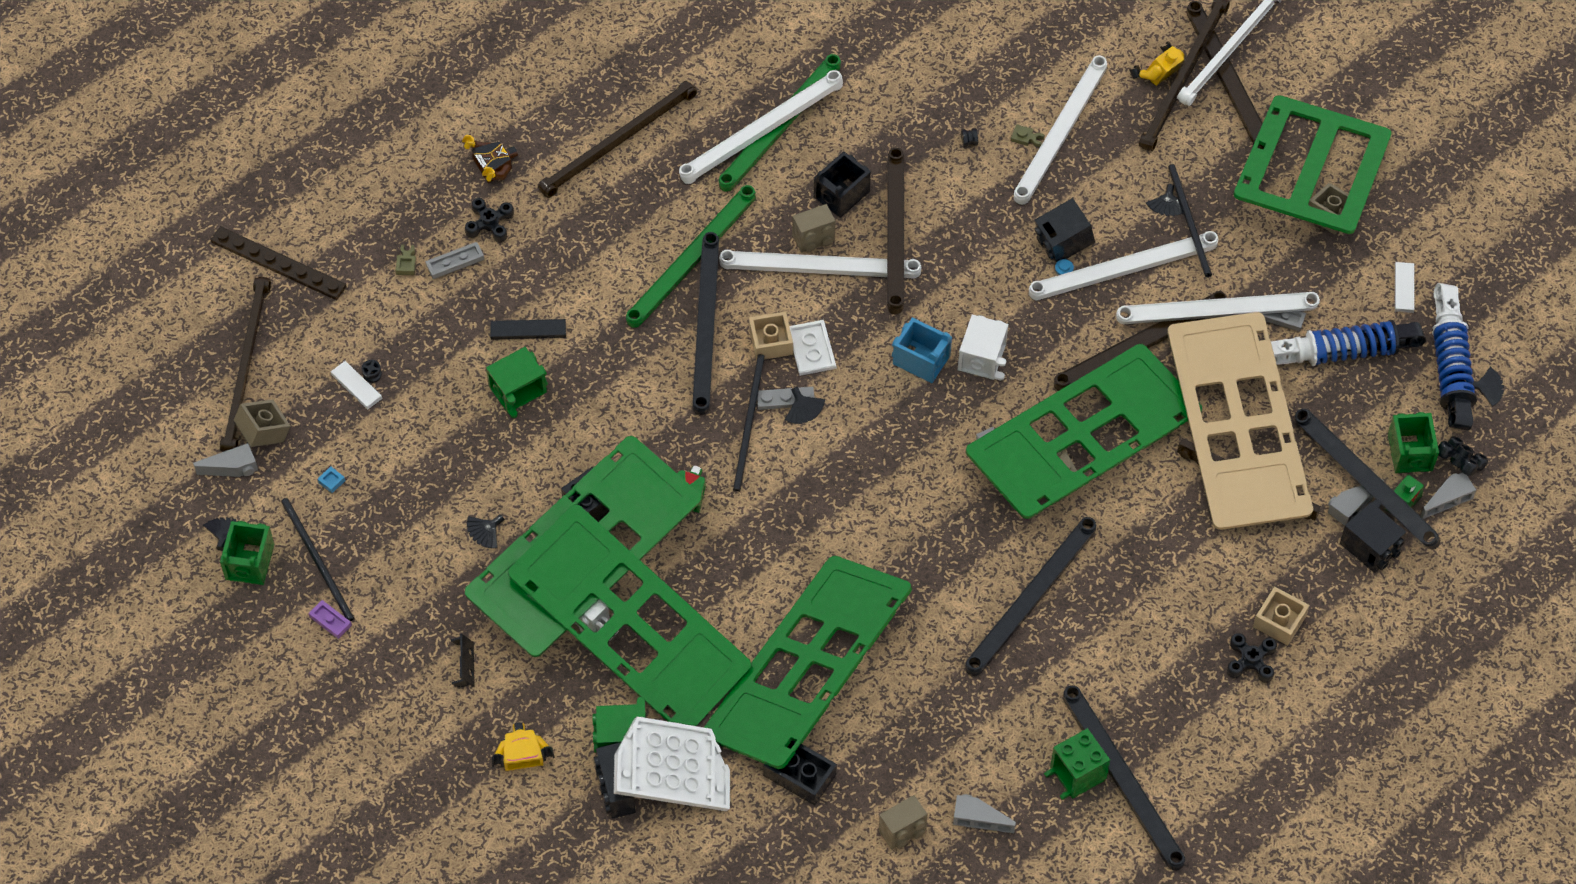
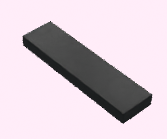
[490,319,566,340]

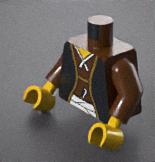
[462,135,518,183]

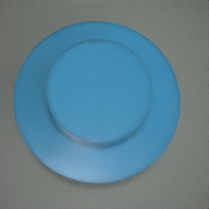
[1055,259,1074,275]

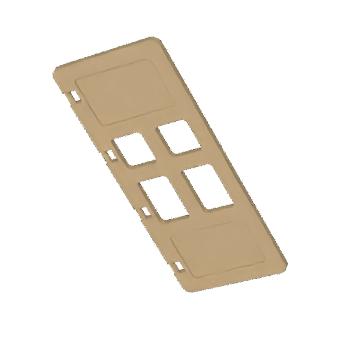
[1167,312,1313,530]

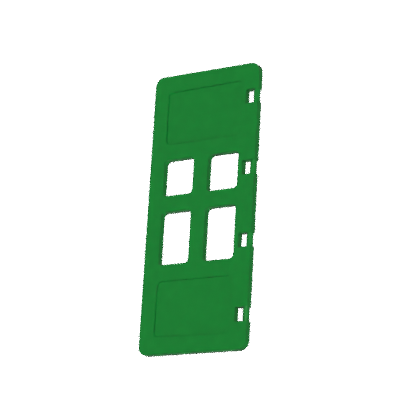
[966,344,1202,519]
[465,436,701,657]
[508,504,751,726]
[704,556,912,769]

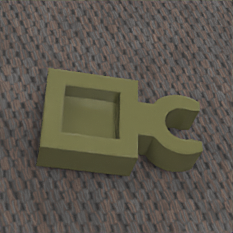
[1011,124,1045,147]
[395,244,416,275]

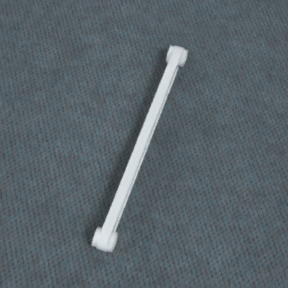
[1177,0,1282,106]
[1014,55,1107,205]
[679,70,843,184]
[1029,231,1218,300]
[719,250,921,279]
[1116,292,1320,325]

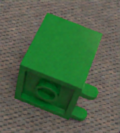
[486,347,548,418]
[1388,412,1439,473]
[220,521,275,585]
[592,697,646,753]
[1044,728,1110,800]

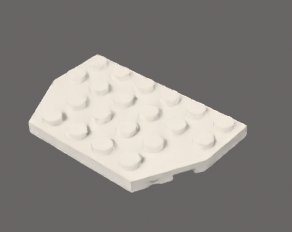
[614,716,730,811]

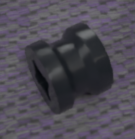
[961,128,978,147]
[362,360,382,383]

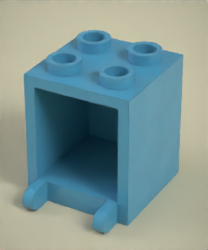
[891,317,952,383]

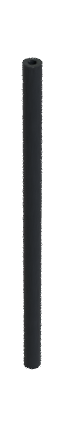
[1168,164,1212,278]
[733,354,765,492]
[281,498,355,621]

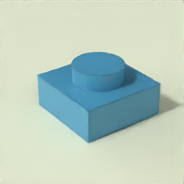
[317,467,345,493]

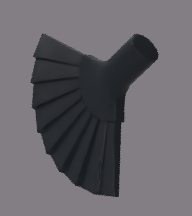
[1145,184,1184,216]
[1472,366,1504,407]
[784,386,825,424]
[467,514,505,548]
[203,517,239,551]

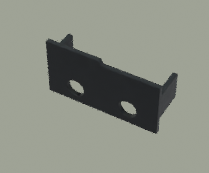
[451,634,475,688]

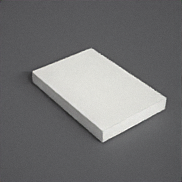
[789,320,836,376]

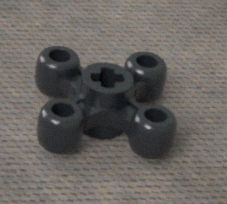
[465,198,514,243]
[1438,436,1488,476]
[1227,633,1277,683]

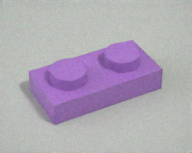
[309,600,352,639]

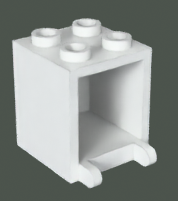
[958,314,1008,381]

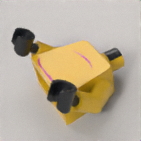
[1129,41,1185,86]
[491,722,555,771]

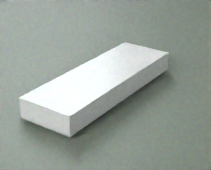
[1395,262,1414,313]
[331,361,382,410]

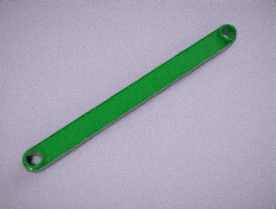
[719,54,841,192]
[626,185,756,328]

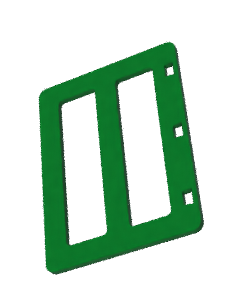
[1233,95,1392,234]

